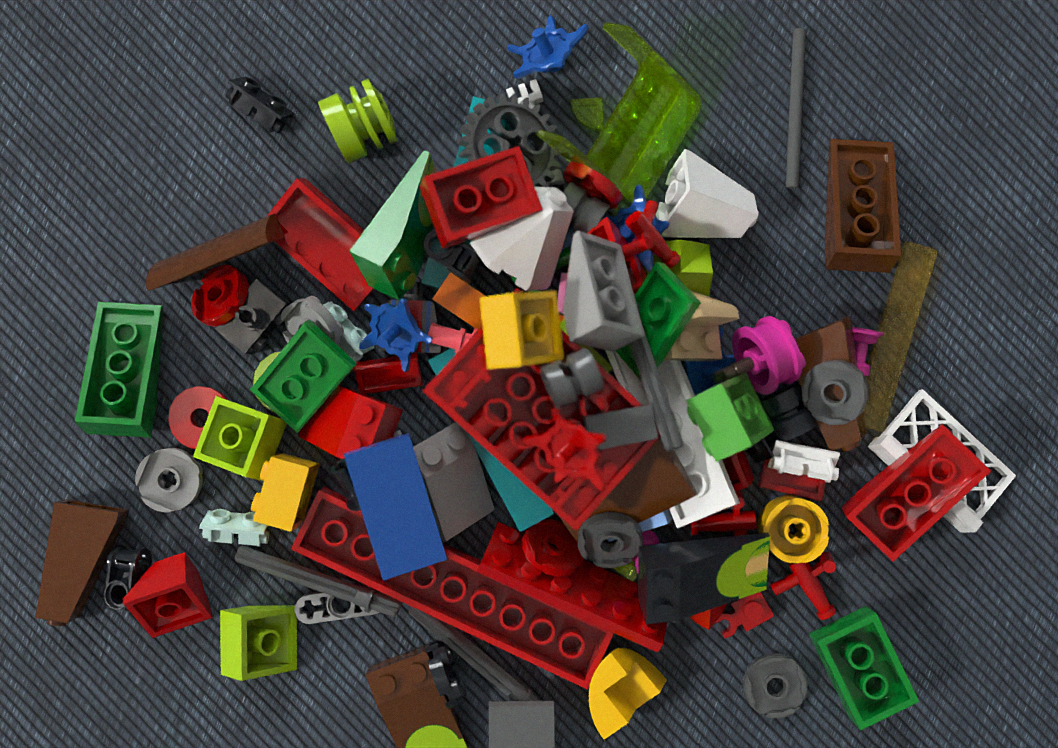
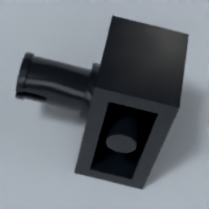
[215,279,290,354]

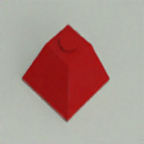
[123,552,213,638]

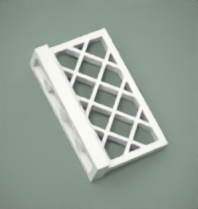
[867,389,1016,533]

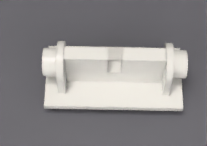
[768,440,840,483]

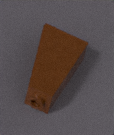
[795,316,867,452]
[35,499,129,626]

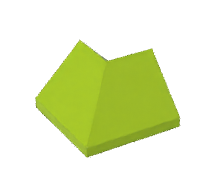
[644,240,713,297]

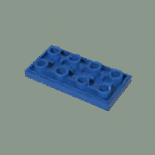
[343,433,447,581]

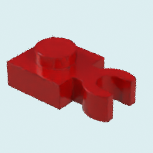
[716,592,774,638]

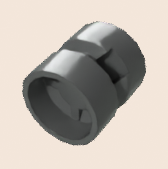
[563,181,610,233]
[540,348,604,409]

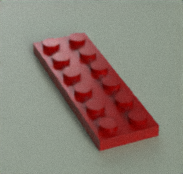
[477,522,668,652]

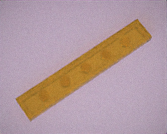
[864,241,938,433]

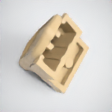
[664,291,739,361]

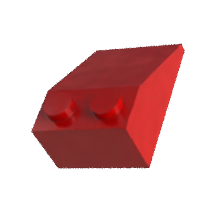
[419,146,543,249]
[298,384,403,459]

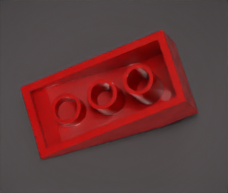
[842,424,991,562]

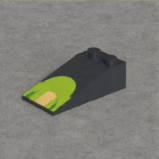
[638,532,770,624]

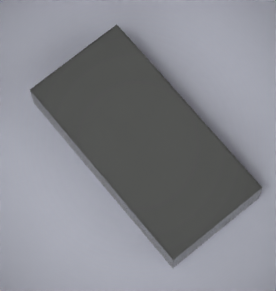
[583,404,658,450]

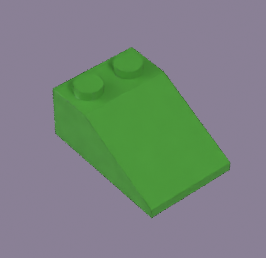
[686,373,775,462]

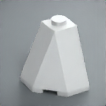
[656,149,758,238]
[470,187,574,291]

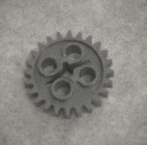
[457,93,562,187]

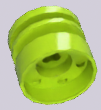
[318,78,398,164]

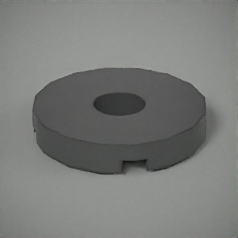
[801,359,869,425]
[578,512,643,568]
[743,653,808,718]

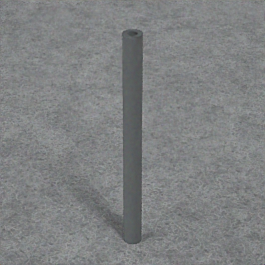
[786,28,806,189]

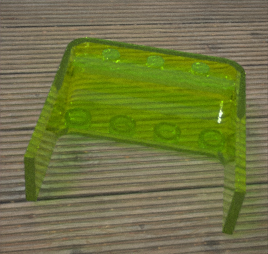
[537,22,701,203]

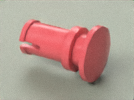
[428,322,478,353]

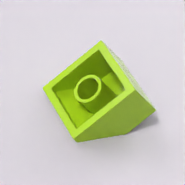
[193,396,287,481]
[220,605,297,681]

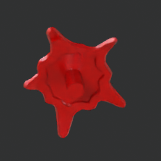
[523,408,606,491]

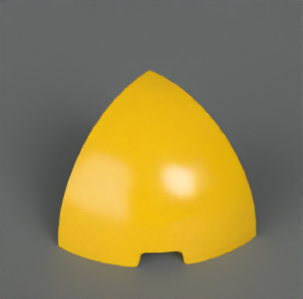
[589,648,667,739]

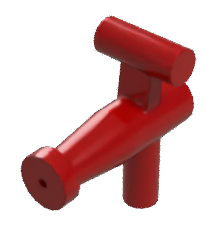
[621,200,680,269]
[691,490,757,536]
[770,552,836,620]

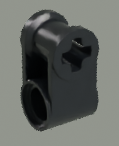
[424,230,482,285]
[104,545,152,610]

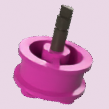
[712,316,806,395]

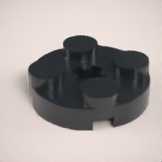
[426,642,467,709]

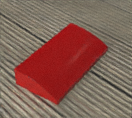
[267,178,376,311]

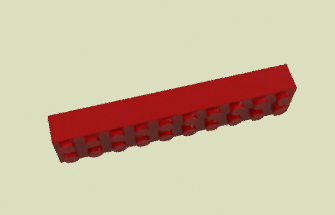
[291,487,614,690]

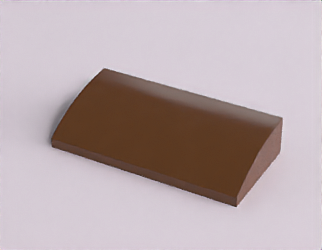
[146,213,285,291]
[559,438,698,542]

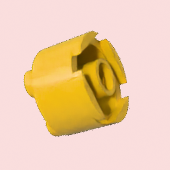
[756,495,829,563]

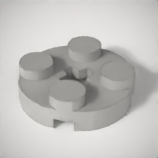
[281,296,344,346]
[135,448,203,512]

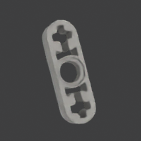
[295,584,388,624]

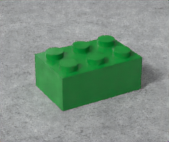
[809,606,919,731]

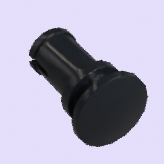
[331,459,361,511]

